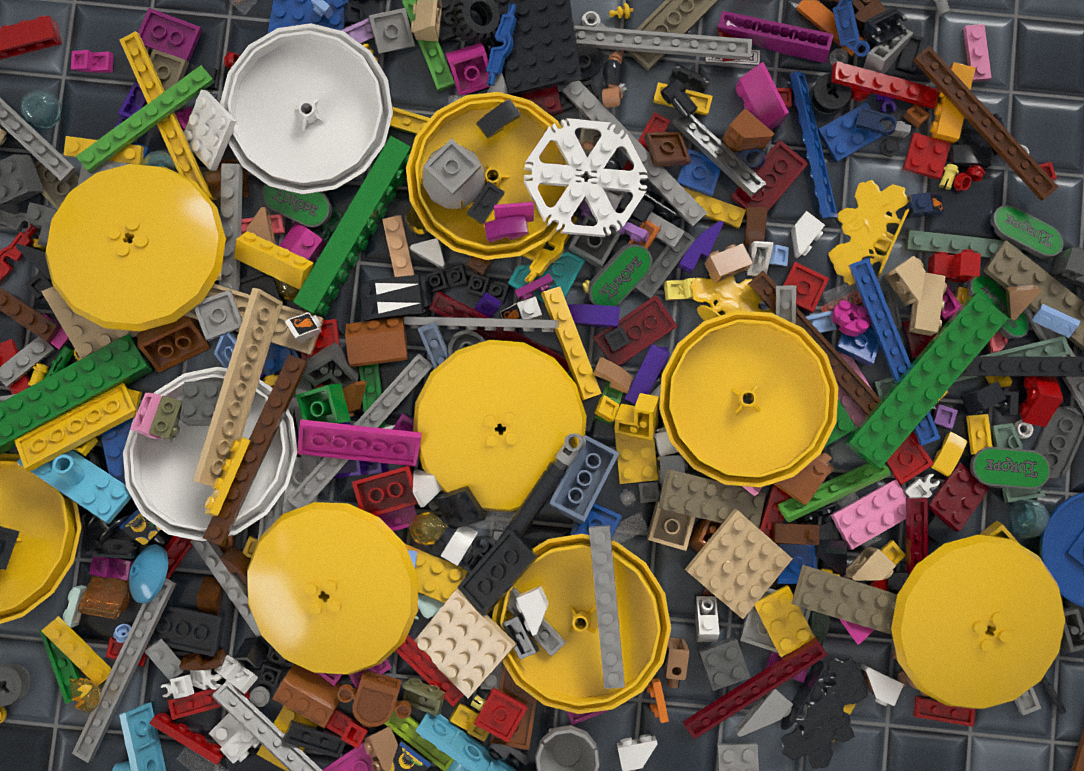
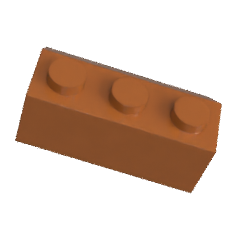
[721,108,774,154]
[137,316,211,373]
[345,317,408,367]
[773,458,831,506]
[272,663,342,728]

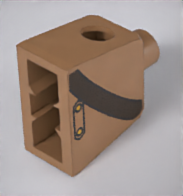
[663,638,689,688]

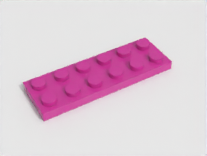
[297,420,421,466]

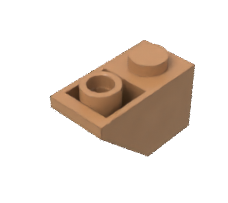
[363,726,398,771]

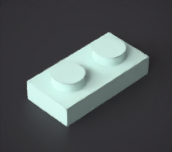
[63,585,89,628]

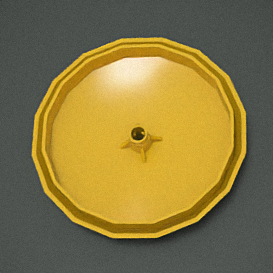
[406,92,578,260]
[45,164,226,332]
[659,311,839,487]
[413,340,587,513]
[0,453,82,624]
[247,502,418,675]
[492,534,671,714]
[891,535,1065,709]

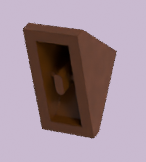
[196,576,224,615]

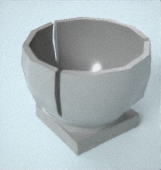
[423,138,485,209]
[535,725,600,771]

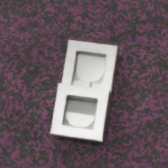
[441,525,478,566]
[214,655,258,694]

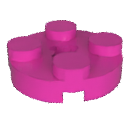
[831,300,870,337]

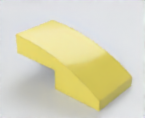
[663,278,696,301]

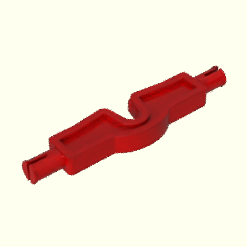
[0,224,38,285]

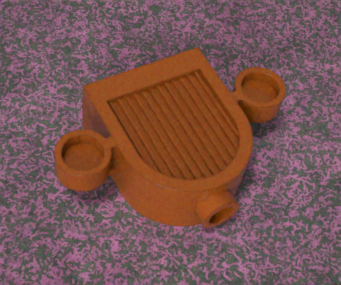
[337,670,412,728]

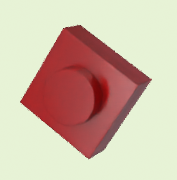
[850,87,870,101]

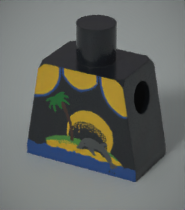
[120,509,170,547]
[390,738,432,771]

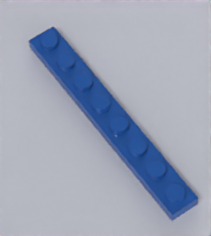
[790,71,838,219]

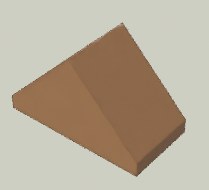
[246,207,276,245]
[1006,284,1042,320]

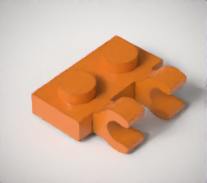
[646,678,669,723]

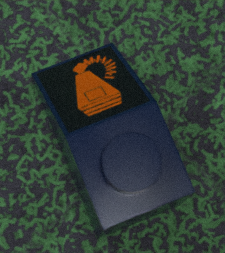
[904,192,944,218]

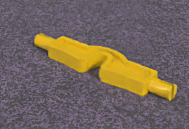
[524,215,578,283]

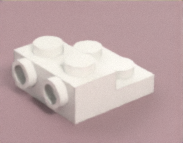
[209,713,260,764]

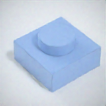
[311,0,334,19]
[769,245,789,267]

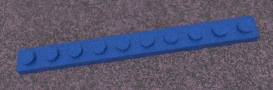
[849,258,941,445]

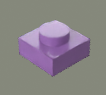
[933,404,958,429]

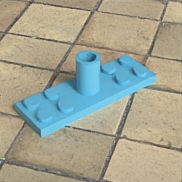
[17,450,132,524]
[112,702,166,771]
[416,712,517,771]

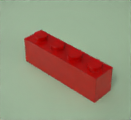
[0,16,62,60]

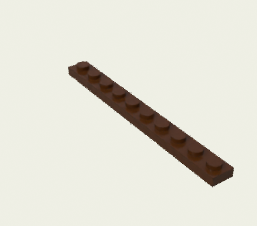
[913,46,1058,201]
[748,271,881,415]
[203,355,308,546]

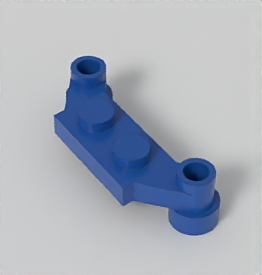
[833,0,870,57]

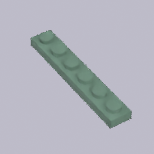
[905,230,1022,259]

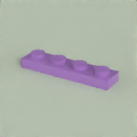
[578,201,650,244]

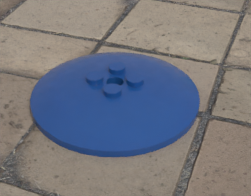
[1039,492,1084,607]

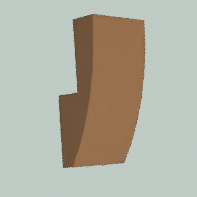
[593,357,633,393]

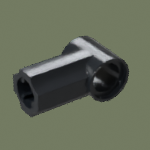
[661,79,698,119]

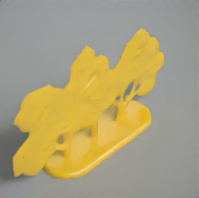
[828,180,909,286]
[690,274,774,321]

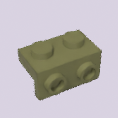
[149,396,182,442]
[402,678,446,716]

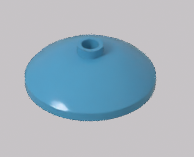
[129,544,168,604]

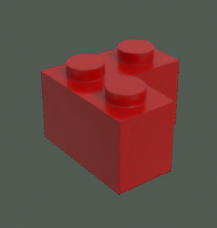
[927,249,981,283]
[1019,377,1063,427]

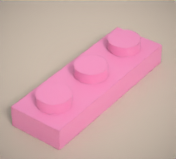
[963,24,992,82]

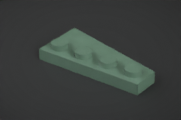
[990,423,1046,502]

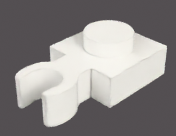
[903,474,940,498]
[190,669,222,690]
[161,674,194,699]

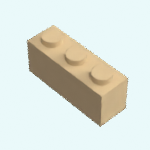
[909,273,947,336]

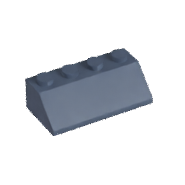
[549,435,619,525]

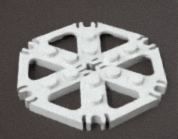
[523,118,647,237]

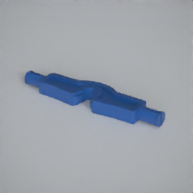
[486,3,517,87]

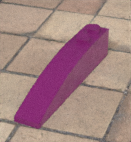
[717,11,834,63]

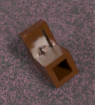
[852,0,887,30]

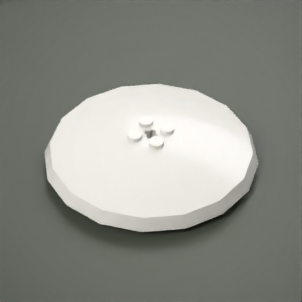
[220,23,393,194]
[123,367,297,541]

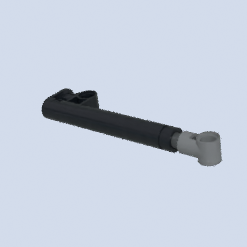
[459,433,586,573]

